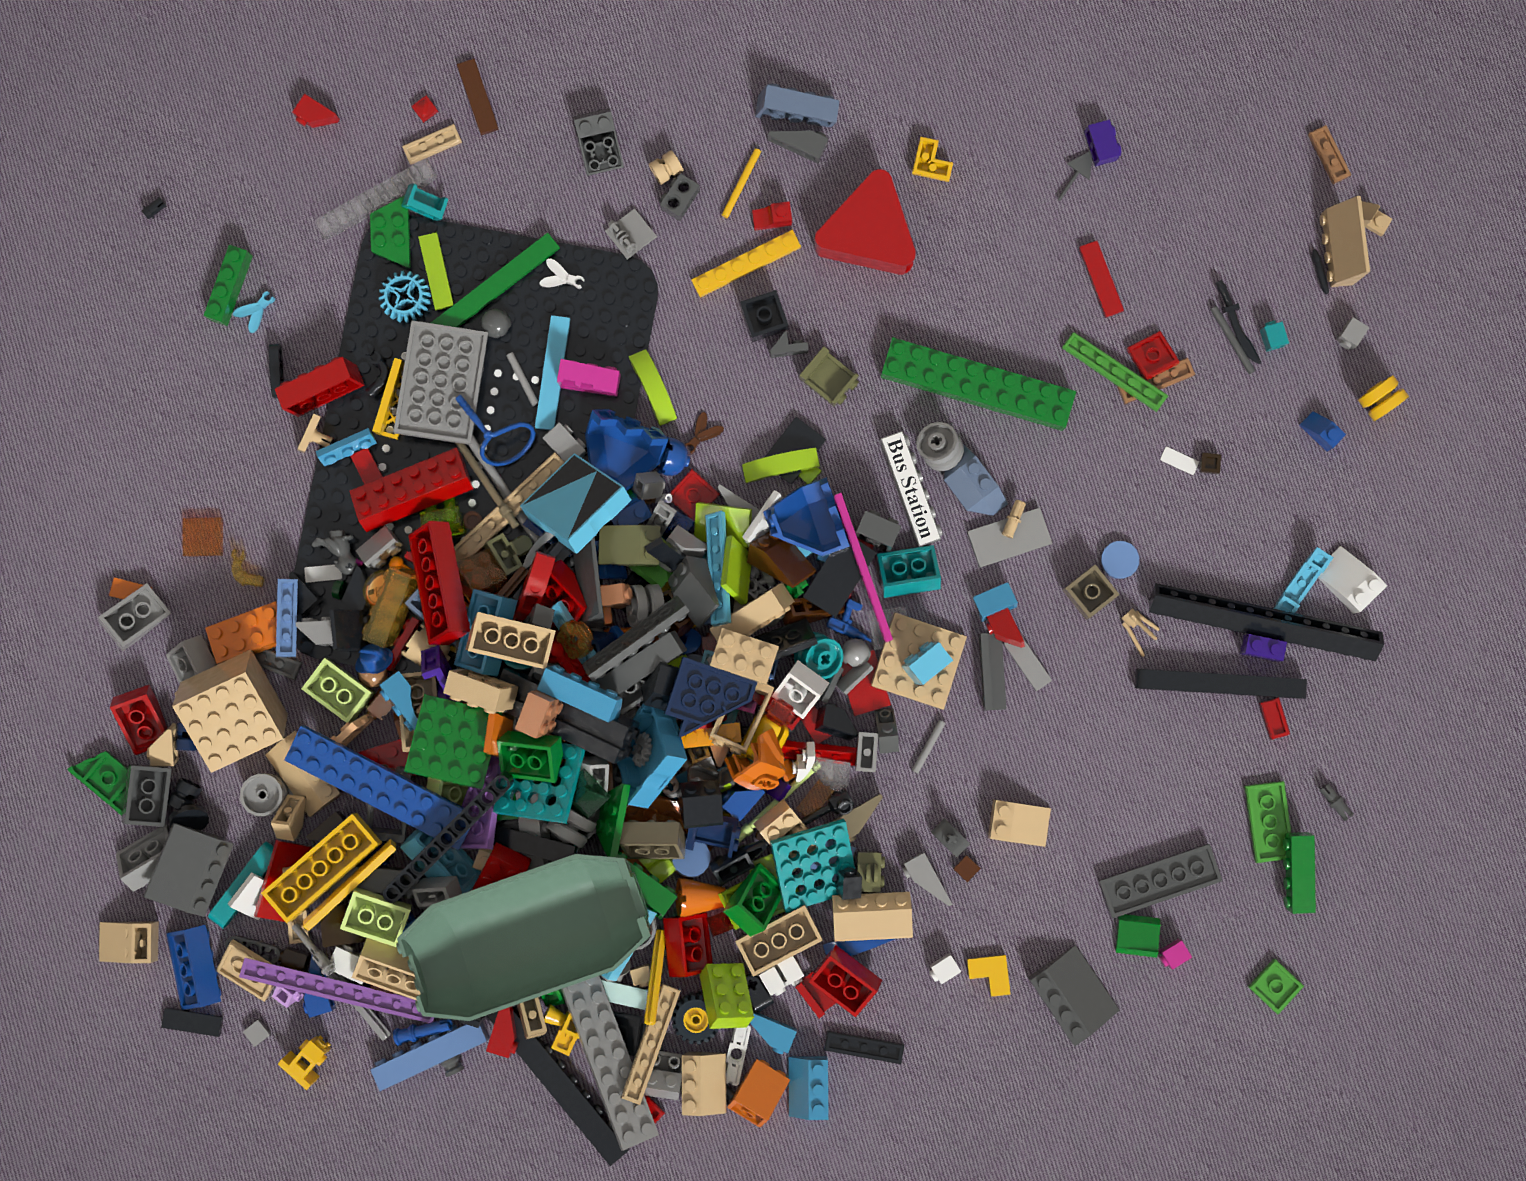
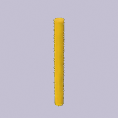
[721,148,761,218]

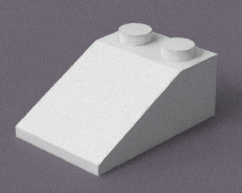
[1318,546,1387,614]

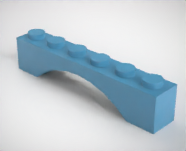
[379,671,418,732]

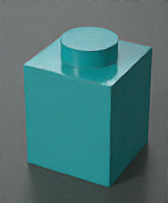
[1260,320,1289,352]

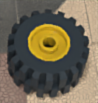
[672,991,719,1045]

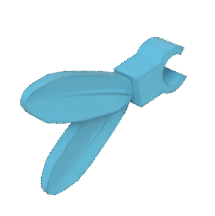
[233,291,275,333]

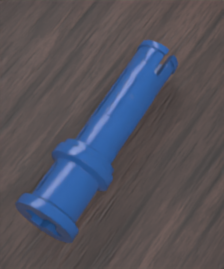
[393,1019,453,1046]

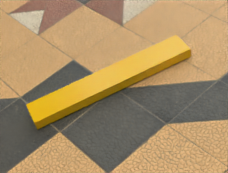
[303,839,396,931]

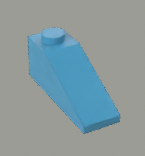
[750,1011,797,1054]

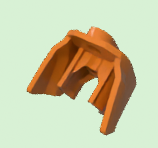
[724,728,786,790]

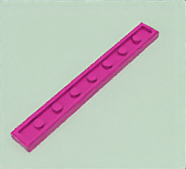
[834,493,893,643]

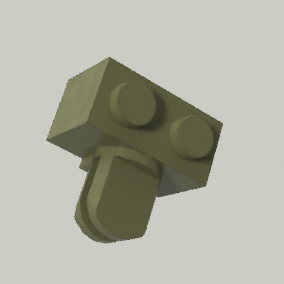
[484,533,532,579]
[857,851,885,892]

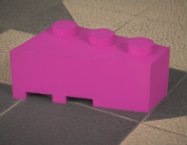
[557,359,621,397]

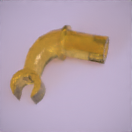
[231,549,264,587]

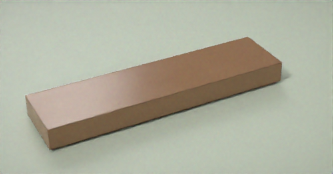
[1117,358,1195,405]

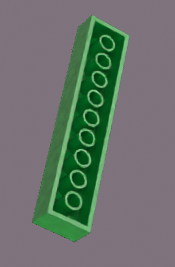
[880,337,1076,431]

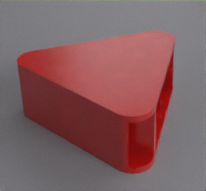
[814,169,916,275]

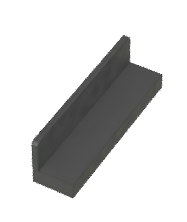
[978,633,1006,711]

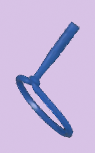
[455,395,536,466]

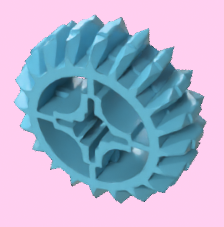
[379,271,431,323]

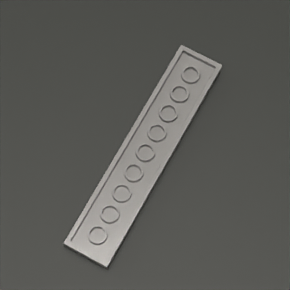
[561,976,659,1151]

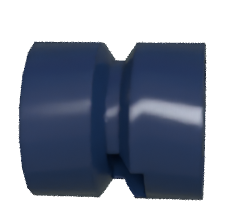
[175,723,198,751]

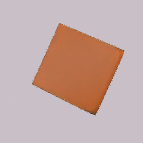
[783,759,796,782]

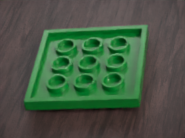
[404,694,502,790]

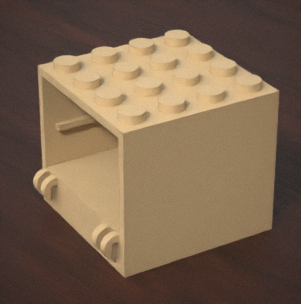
[172,649,288,773]

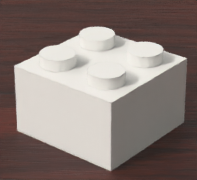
[772,660,829,719]

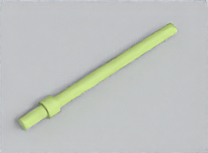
[736,761,821,842]

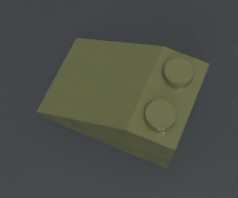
[598,525,660,567]

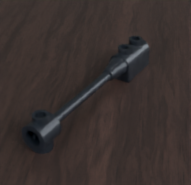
[709,788,854,886]

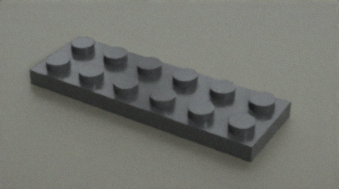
[582,595,690,682]
[1099,844,1223,918]

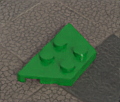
[370,195,411,269]
[67,751,128,816]
[596,784,631,857]

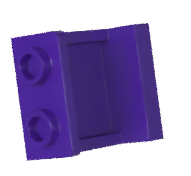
[421,645,458,702]

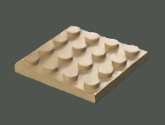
[870,613,967,710]

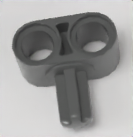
[931,819,970,858]

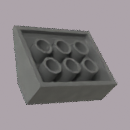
[570,538,605,629]
[143,823,234,917]
[1027,945,1120,1046]

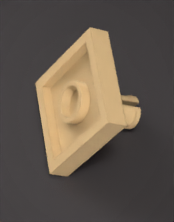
[297,414,333,453]

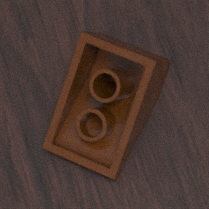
[747,531,816,588]

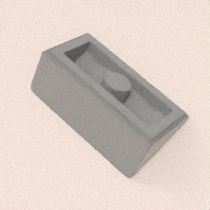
[836,662,873,695]

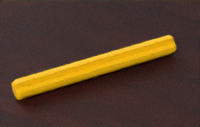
[644,929,665,1025]

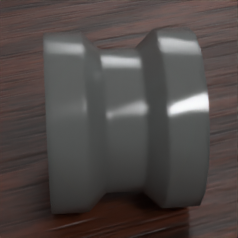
[440,1055,464,1077]

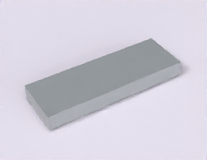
[1003,637,1052,691]

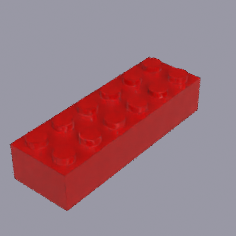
[349,447,474,532]
[408,521,470,645]

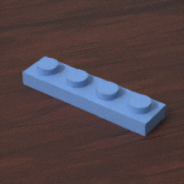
[276,579,298,657]

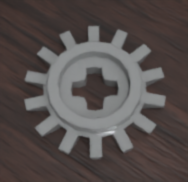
[632,732,652,767]

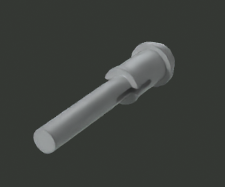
[292,923,336,976]

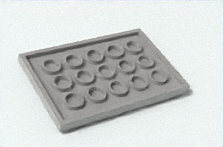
[393,321,488,445]

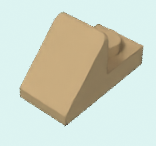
[1361,201,1392,237]

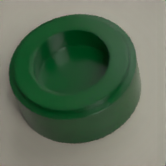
[332,580,346,600]

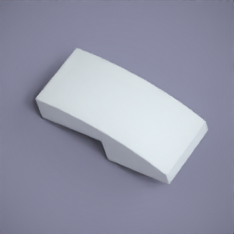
[792,742,816,782]

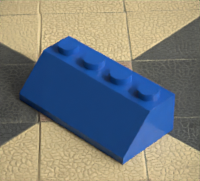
[166,925,221,1010]

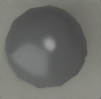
[481,308,511,338]

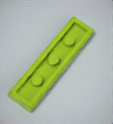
[418,232,454,311]

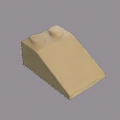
[988,799,1051,847]

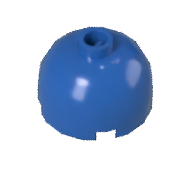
[656,436,690,476]

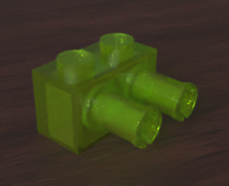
[420,497,464,535]

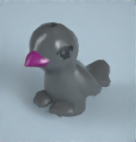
[312,530,363,575]

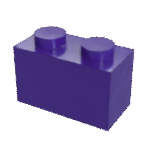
[1084,120,1121,167]
[1240,634,1287,662]

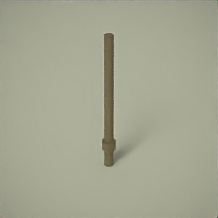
[455,443,519,528]

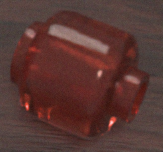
[765,698,795,727]

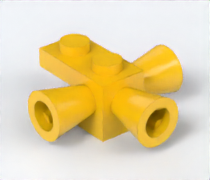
[544,1004,579,1056]

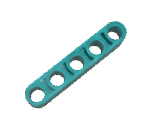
[208,841,274,929]

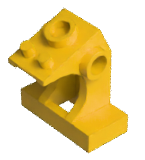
[278,1035,331,1090]

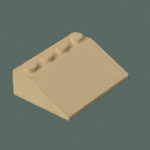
[1320,196,1370,287]

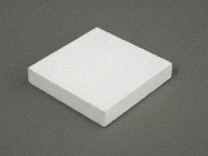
[228,872,264,920]

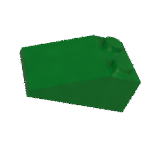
[723,863,781,937]

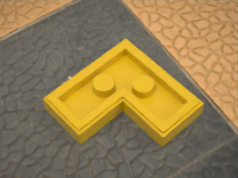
[967,955,1010,997]

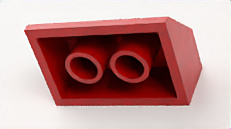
[663,912,713,977]

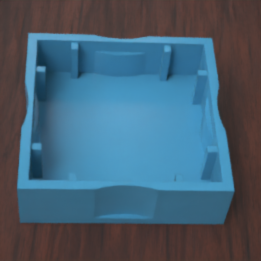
[617,704,687,808]

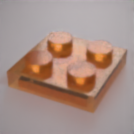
[183,517,223,557]

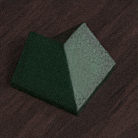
[571,768,611,819]

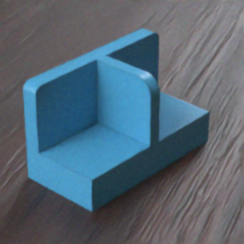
[973,583,1018,622]

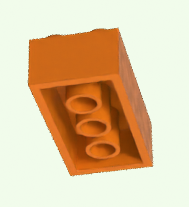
[205,601,277,664]

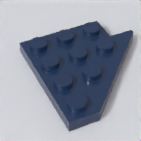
[664,657,757,737]

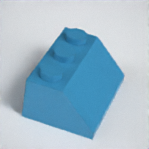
[788,1056,829,1120]

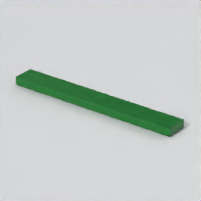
[431,233,560,328]

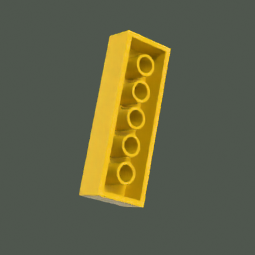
[261,813,383,923]

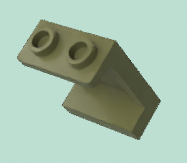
[799,346,859,407]

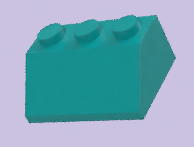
[877,545,941,598]

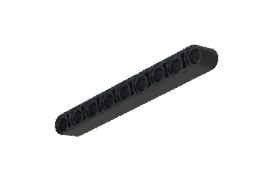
[1135,669,1307,699]
[383,772,514,903]

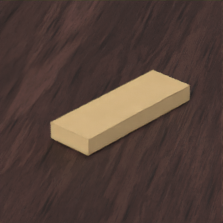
[402,124,462,165]

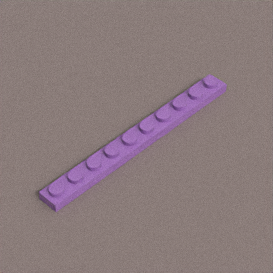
[239,958,434,1023]

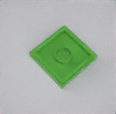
[1248,958,1304,1014]

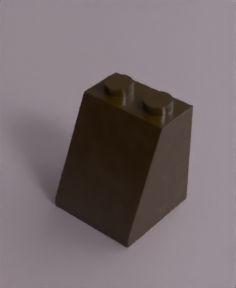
[321,902,367,947]

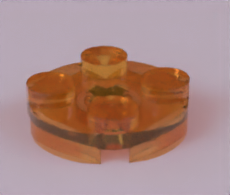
[556,619,594,660]

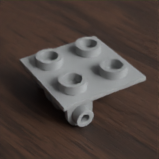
[605,208,657,259]

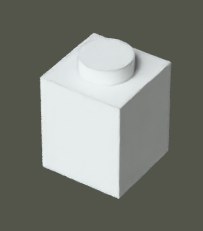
[929,953,961,984]

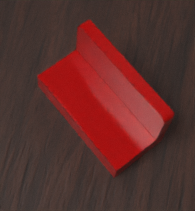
[795,971,836,1018]

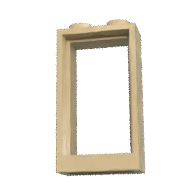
[709,683,774,755]

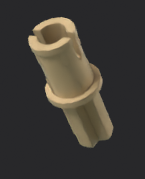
[1002,500,1026,539]

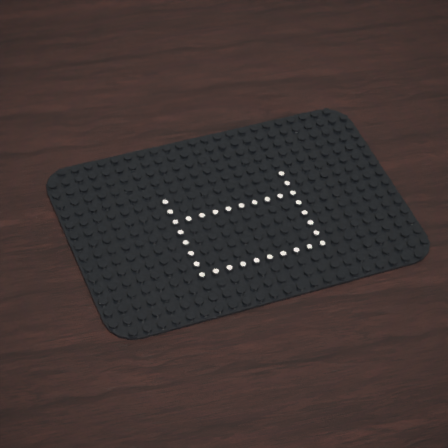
[294,215,658,682]

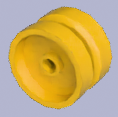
[1358,375,1409,421]

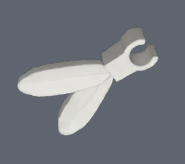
[539,259,584,289]

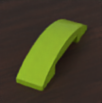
[628,349,677,426]
[742,448,820,483]

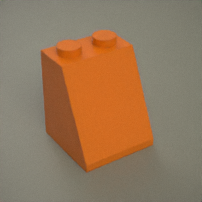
[727,1059,790,1128]

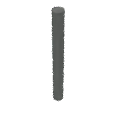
[1210,306,1256,374]

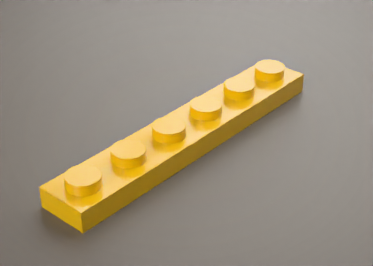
[691,229,801,298]

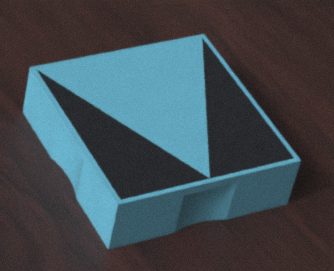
[520,453,631,554]

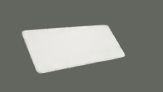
[1160,447,1199,475]
[304,565,342,583]

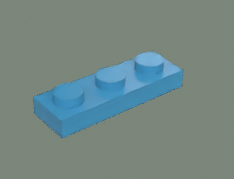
[316,428,377,466]

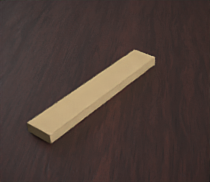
[621,984,681,1105]

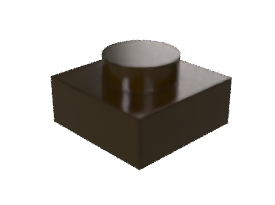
[1199,453,1222,474]

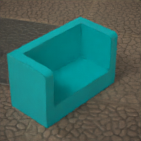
[401,183,448,221]

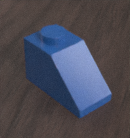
[1299,411,1346,451]

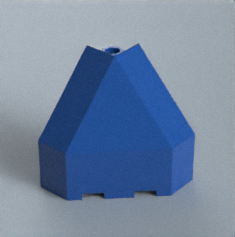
[585,409,668,491]
[763,477,850,556]

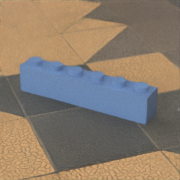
[370,1022,490,1091]

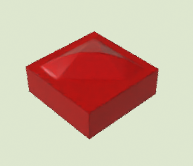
[411,95,438,123]

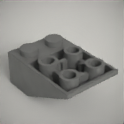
[574,108,624,176]

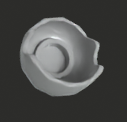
[841,639,871,667]

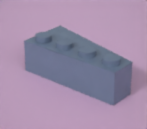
[755,84,840,127]

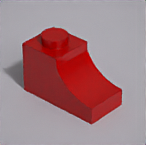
[752,201,792,230]

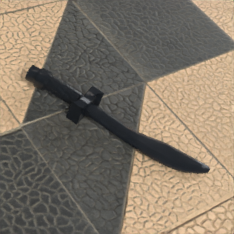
[1215,280,1261,364]

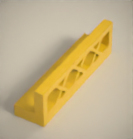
[372,358,405,440]

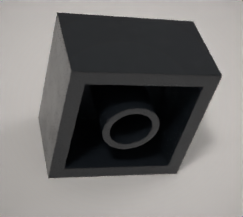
[740,290,788,342]

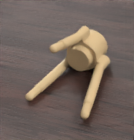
[1121,608,1160,657]

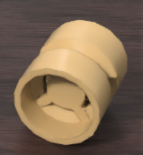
[649,150,684,185]

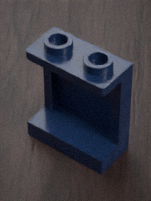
[686,816,741,858]

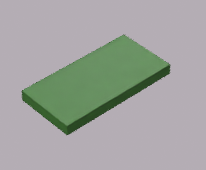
[1244,781,1291,863]

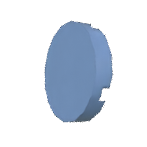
[1101,541,1139,579]
[672,838,711,878]

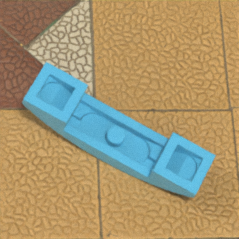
[1274,547,1334,613]

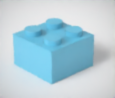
[901,641,953,685]

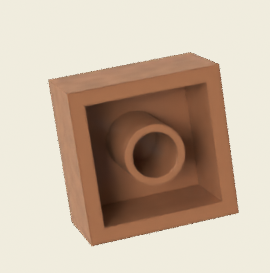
[515,690,563,738]

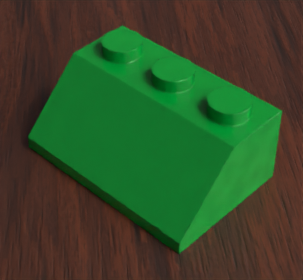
[497,731,563,783]

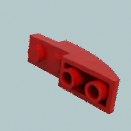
[513,551,555,623]

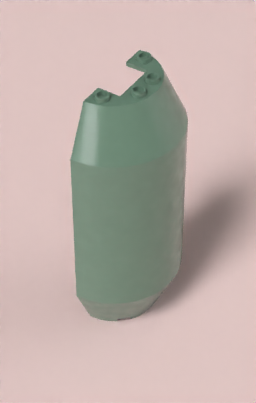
[396,854,652,1021]

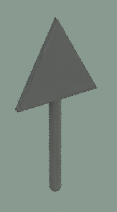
[1058,151,1092,201]

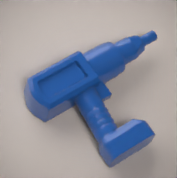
[826,599,872,642]

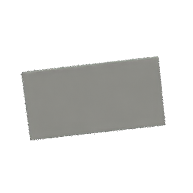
[967,508,1052,568]

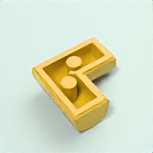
[912,136,953,182]

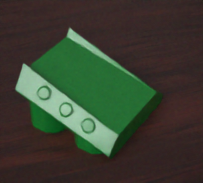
[1115,914,1161,958]

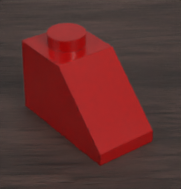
[292,94,340,128]
[985,608,1025,648]

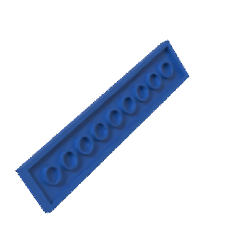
[284,725,470,851]

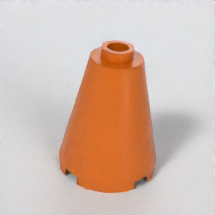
[675,878,726,917]

